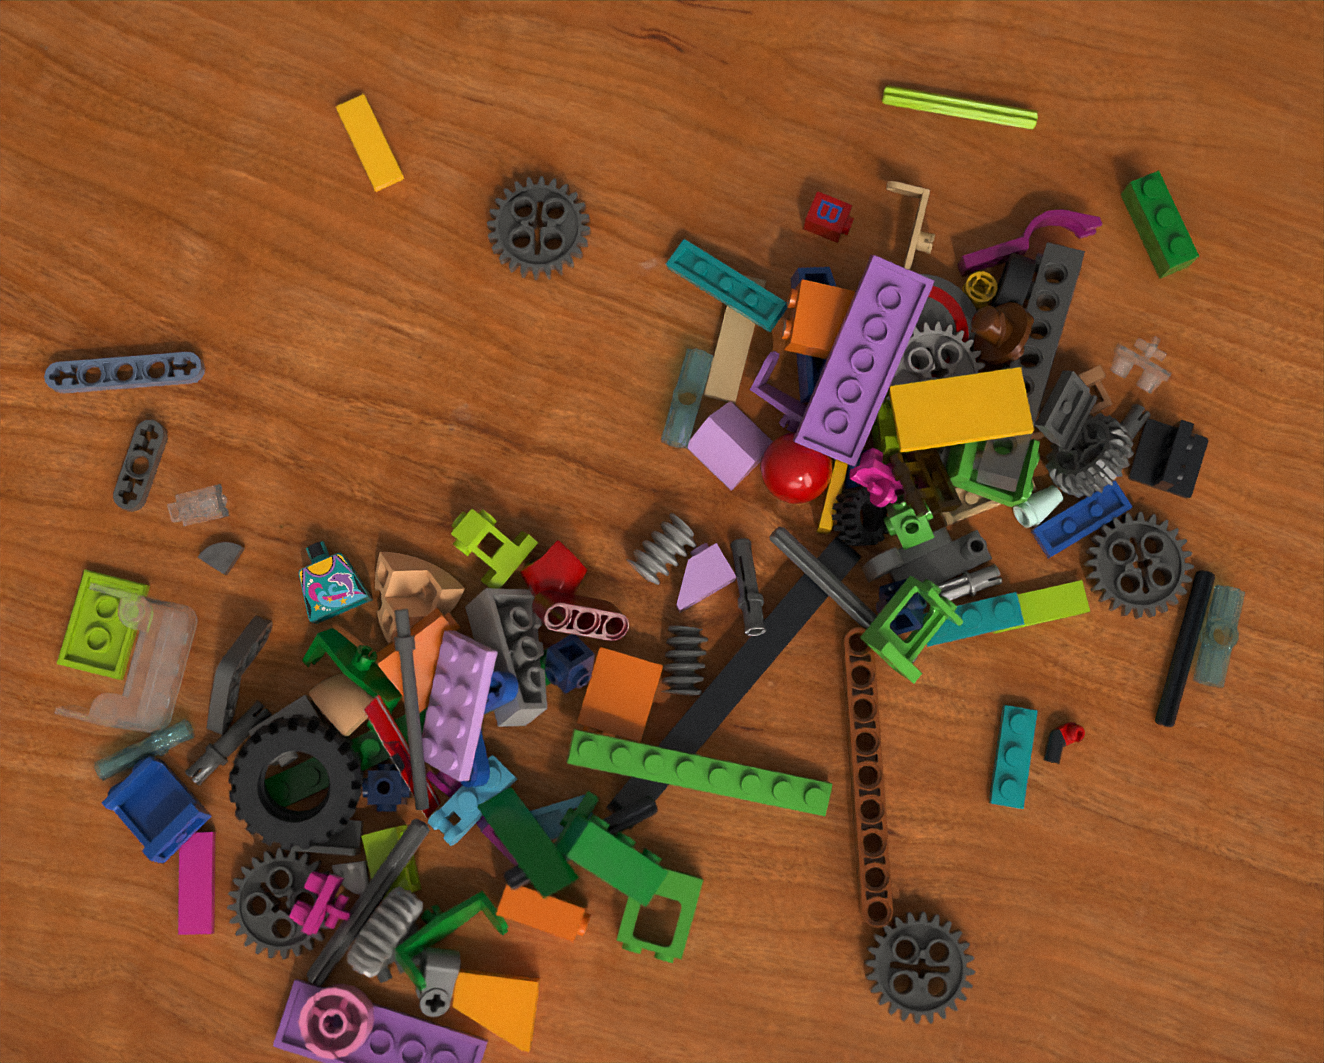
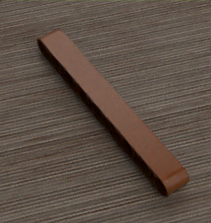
[841,627,893,927]

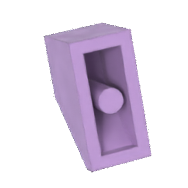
[676,543,736,613]

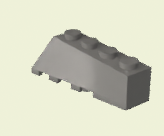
[465,588,547,727]

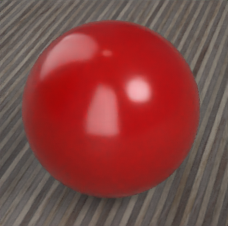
[761,432,833,504]

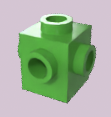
[883,494,935,550]

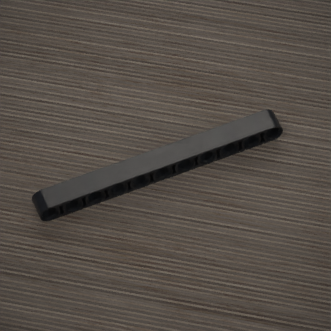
[606,536,862,830]

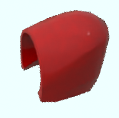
[520,540,588,609]

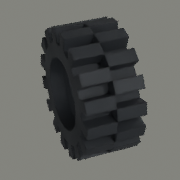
[832,487,889,546]

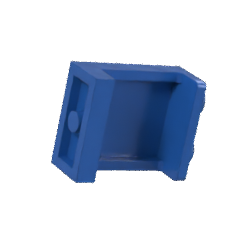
[102,756,212,864]

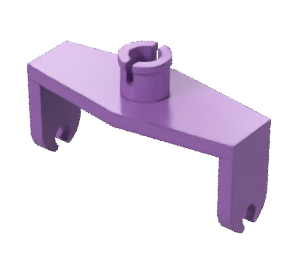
[750,351,807,432]

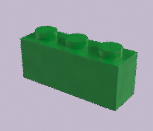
[1120,170,1199,279]
[556,813,669,907]

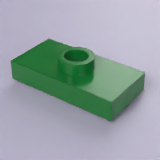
[554,791,600,845]

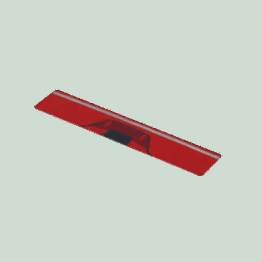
[364,695,441,818]

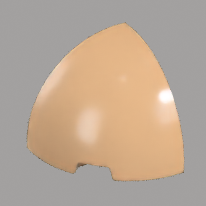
[375,552,465,644]
[309,673,374,736]

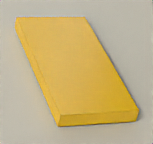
[888,367,1034,453]

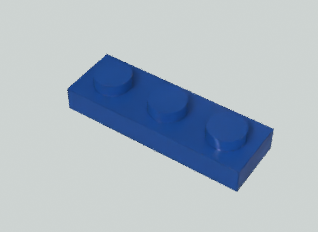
[1031,480,1133,559]

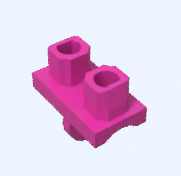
[850,448,916,508]
[289,871,351,936]

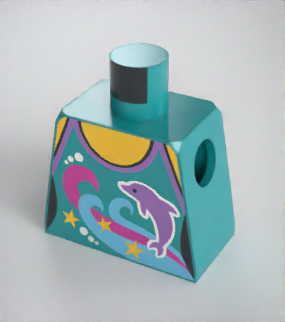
[298,541,373,625]

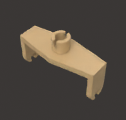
[886,181,935,270]

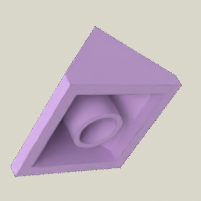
[685,401,773,491]

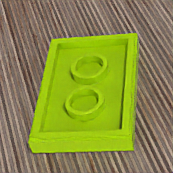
[57,569,150,680]

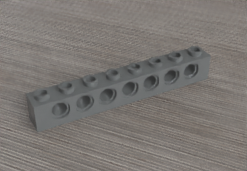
[972,242,1085,492]

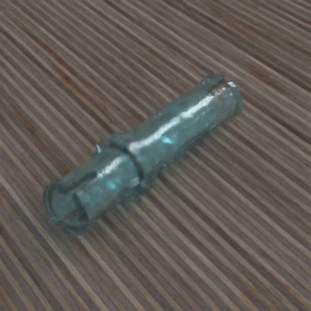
[94,719,195,781]

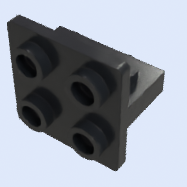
[1128,419,1209,499]

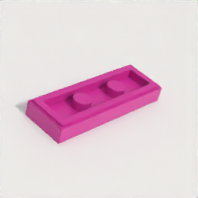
[178,832,215,935]

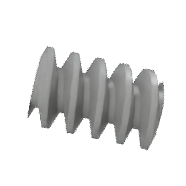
[626,513,697,585]

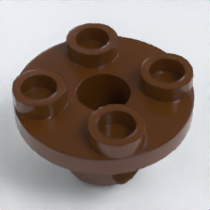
[971,302,1034,364]

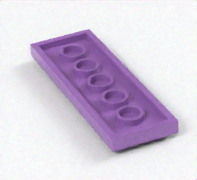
[793,255,935,467]
[273,978,488,1063]

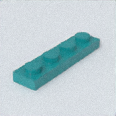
[666,239,788,332]

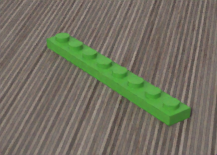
[566,729,833,817]

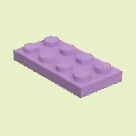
[422,631,497,781]

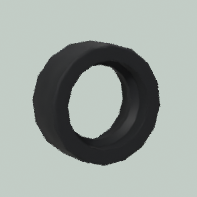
[992,253,1036,307]

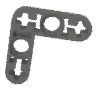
[862,527,953,583]
[207,616,273,735]

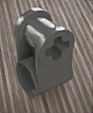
[415,947,460,1017]

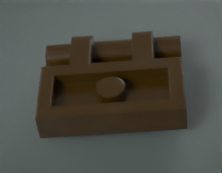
[889,448,962,518]

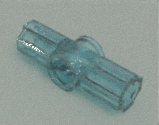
[661,348,714,449]
[1193,585,1245,688]

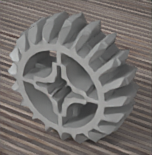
[347,887,423,978]

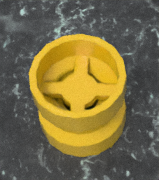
[962,271,997,311]

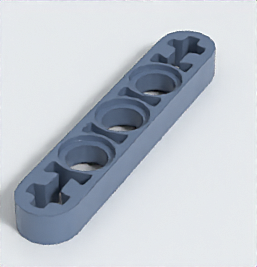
[44,352,205,393]

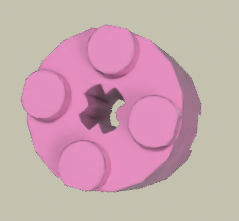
[298,984,374,1059]

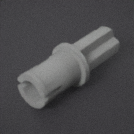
[937,564,1002,601]

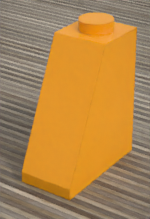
[452,969,540,1052]

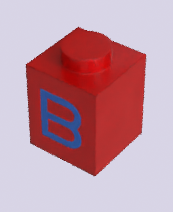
[803,191,855,243]

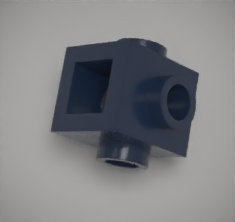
[876,578,927,635]
[545,634,595,694]
[362,764,412,811]

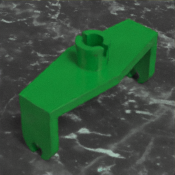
[302,628,403,731]
[395,891,508,991]

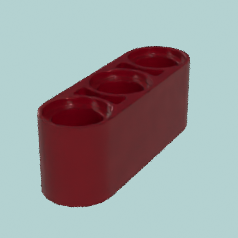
[532,590,629,641]

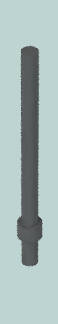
[394,609,429,810]

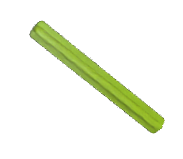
[882,85,1038,129]

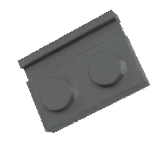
[1035,370,1097,452]

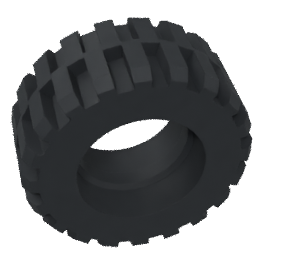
[228,714,363,850]

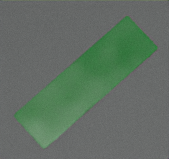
[477,787,579,899]

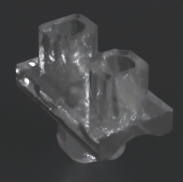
[1109,336,1172,394]
[167,484,230,526]

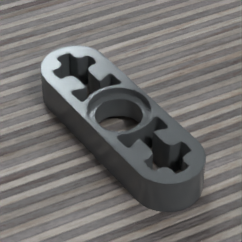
[113,420,168,512]

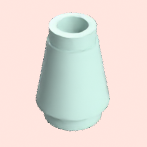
[1013,485,1063,528]

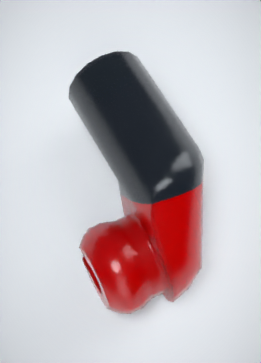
[1043,722,1085,764]

